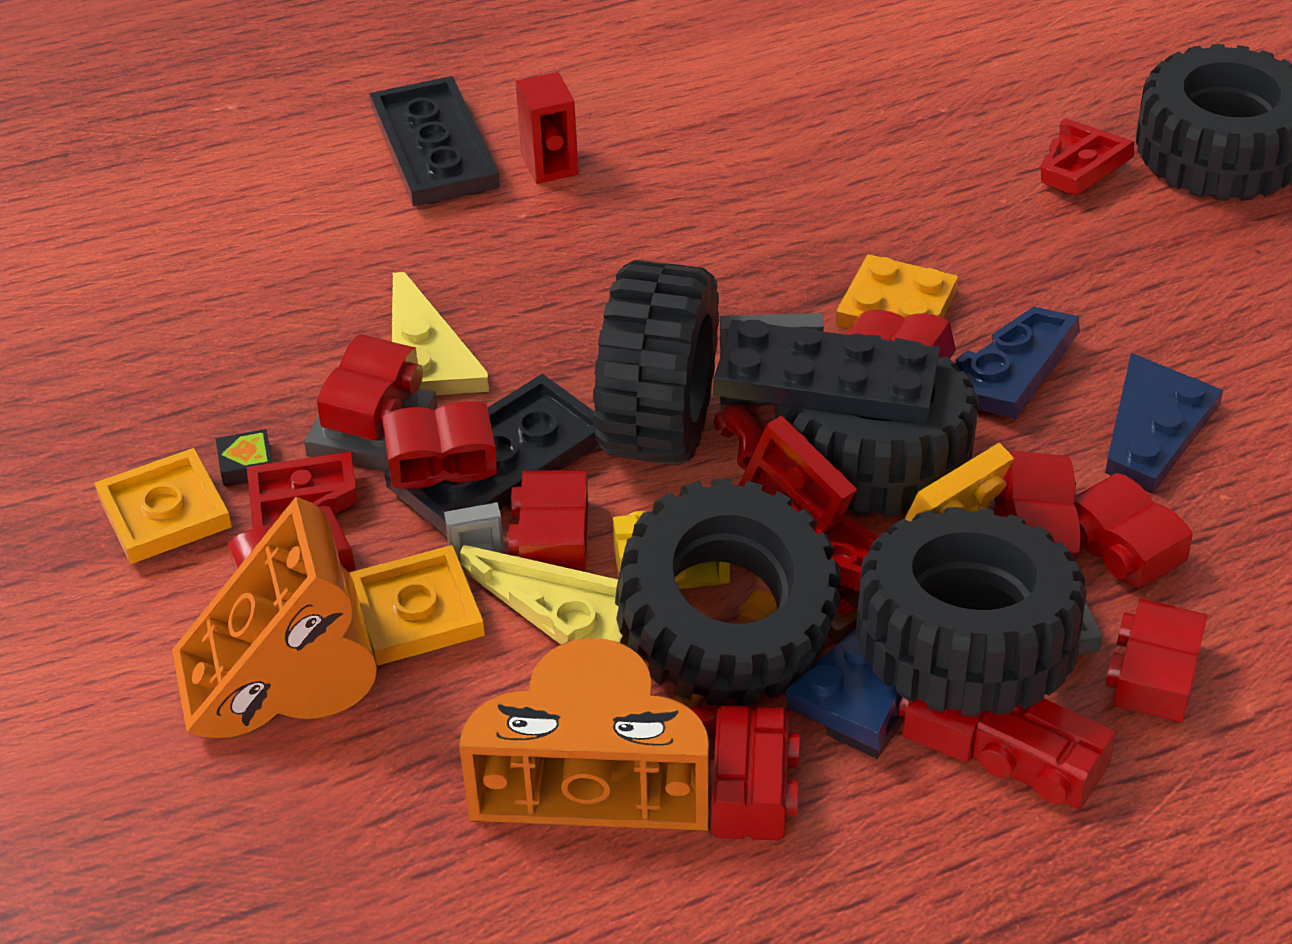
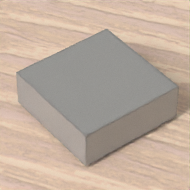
[444,503,504,561]

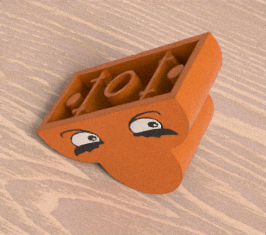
[172,497,377,738]
[459,638,709,831]

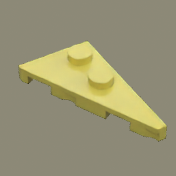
[392,272,489,395]
[460,545,629,645]

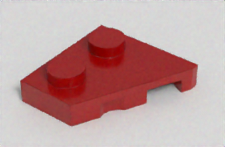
[1040,118,1134,195]
[738,416,857,531]
[247,452,358,529]

